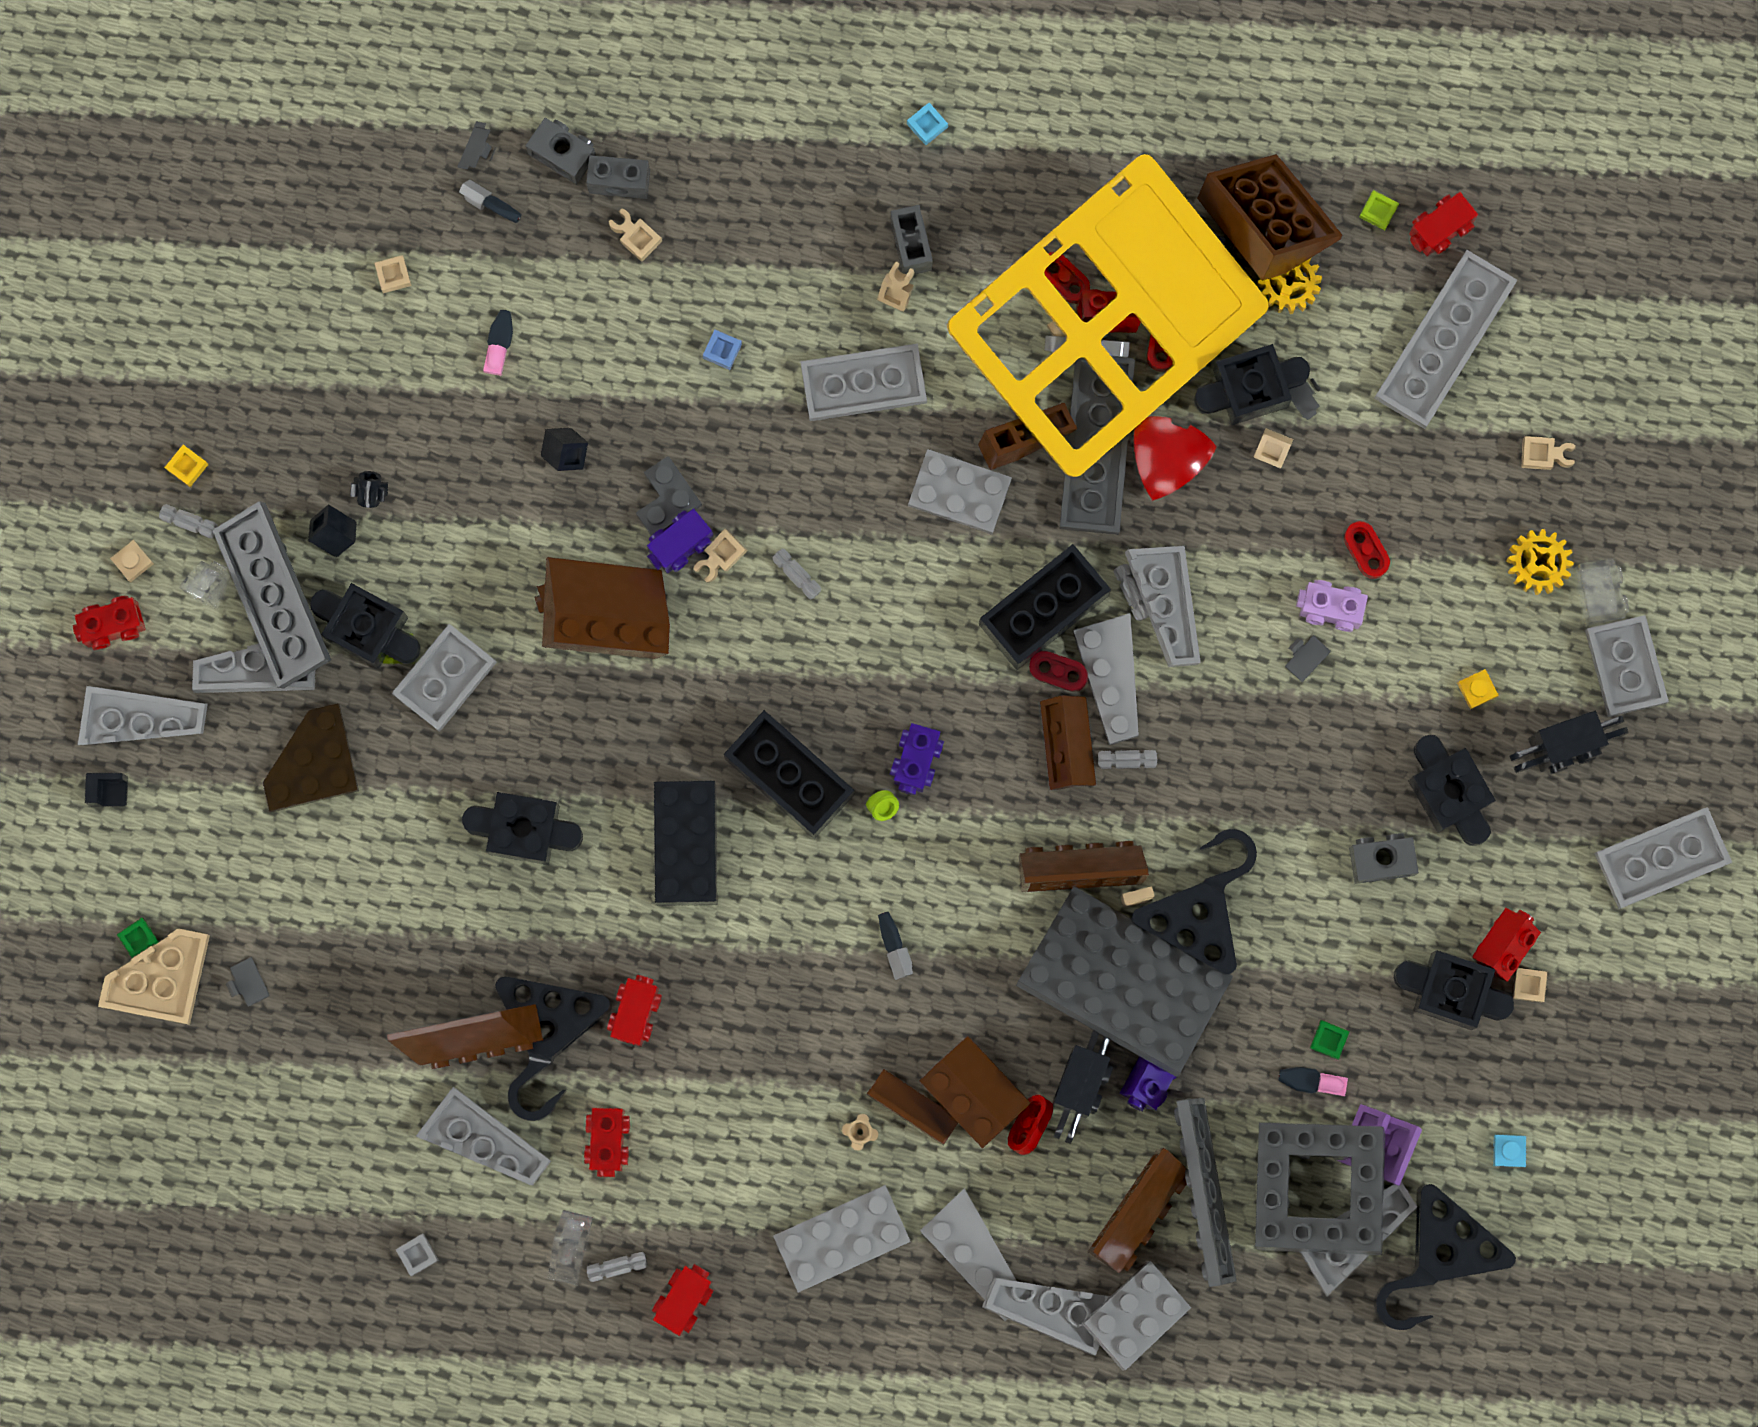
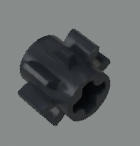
[350,471,388,508]

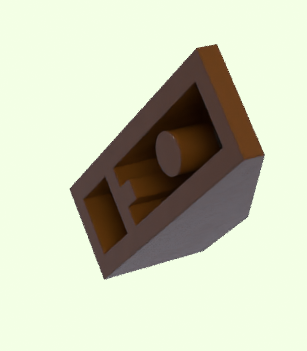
[978,402,1077,470]

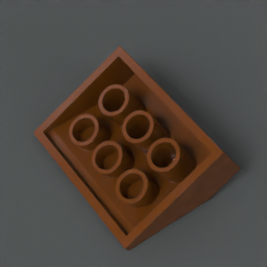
[1197,154,1343,281]
[542,557,670,659]
[1019,841,1149,892]
[387,1004,543,1069]
[1088,1148,1187,1273]

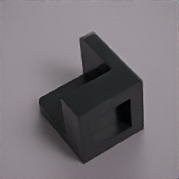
[541,428,588,471]
[308,504,357,557]
[85,773,128,807]

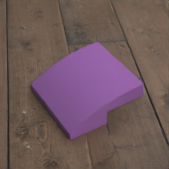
[1337,1104,1422,1186]

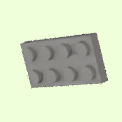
[800,343,927,421]
[1594,807,1732,909]
[773,1185,911,1293]

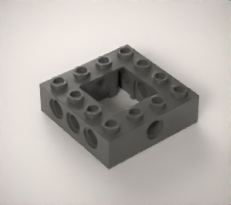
[1255,1122,1385,1255]

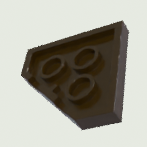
[263,703,359,812]

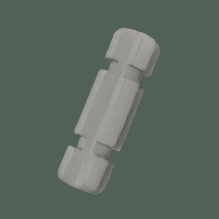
[159,504,218,538]
[773,548,821,599]
[1114,564,1149,621]
[1098,750,1157,769]
[587,1252,647,1282]

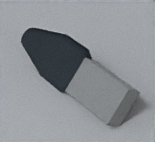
[459,180,522,224]
[878,912,913,980]

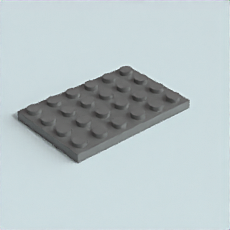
[1016,887,1233,1078]

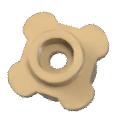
[842,1114,878,1151]

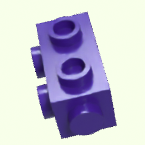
[647,508,714,574]
[890,723,944,795]
[1120,1056,1177,1112]

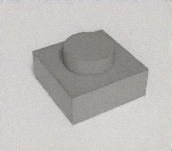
[396,1234,439,1277]

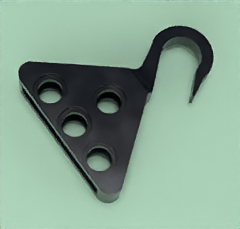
[1131,829,1257,975]
[495,976,612,1121]
[1374,1184,1516,1330]

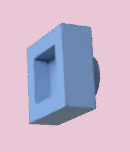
[703,330,742,370]

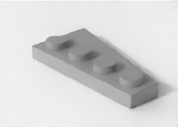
[1125,546,1201,667]
[1073,613,1139,745]
[192,643,315,693]
[78,686,208,745]
[416,1087,551,1186]
[1300,1181,1417,1297]
[920,1188,1016,1321]
[982,1278,1110,1355]

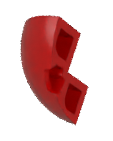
[1134,416,1217,501]

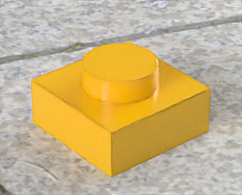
[164,444,209,487]
[1457,669,1499,710]

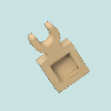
[609,209,662,262]
[877,262,914,312]
[1521,436,1575,470]
[694,529,748,583]

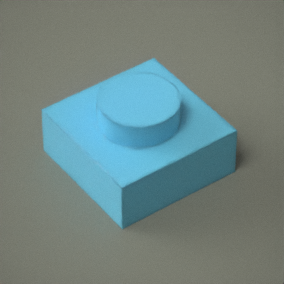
[907,103,948,146]
[1493,1135,1526,1167]

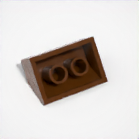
[919,1036,1031,1149]

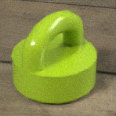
[866,790,899,821]

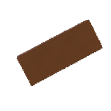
[1040,695,1096,790]
[867,1069,958,1146]

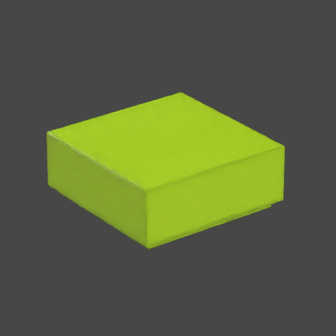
[1359,190,1399,230]

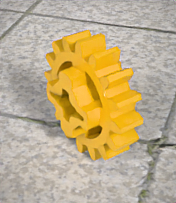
[1257,258,1322,314]
[1506,529,1574,595]

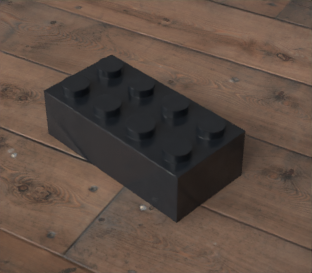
[979,544,1112,670]
[723,710,855,839]
[654,781,718,906]

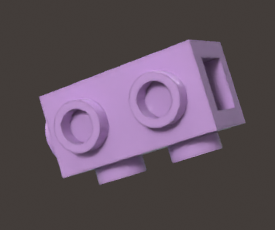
[1296,580,1368,632]

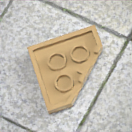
[98,929,210,1025]

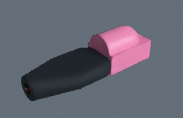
[483,310,513,376]
[1278,1067,1348,1096]

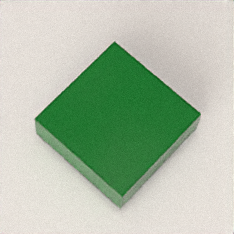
[117,918,159,958]
[1309,1020,1350,1060]

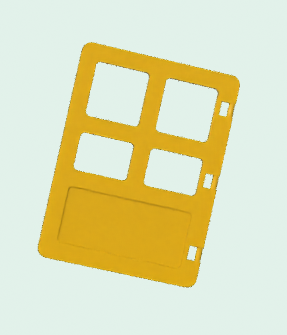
[947,154,1268,477]

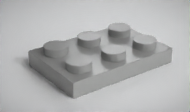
[908,449,1012,535]
[1585,615,1669,717]
[392,624,497,732]
[1082,1261,1191,1371]

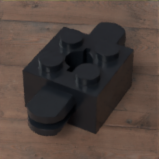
[1194,344,1310,425]
[310,583,421,669]
[1509,710,1629,775]
[1408,735,1496,846]
[462,792,583,865]
[1393,950,1514,1030]
[1052,1030,1113,1144]

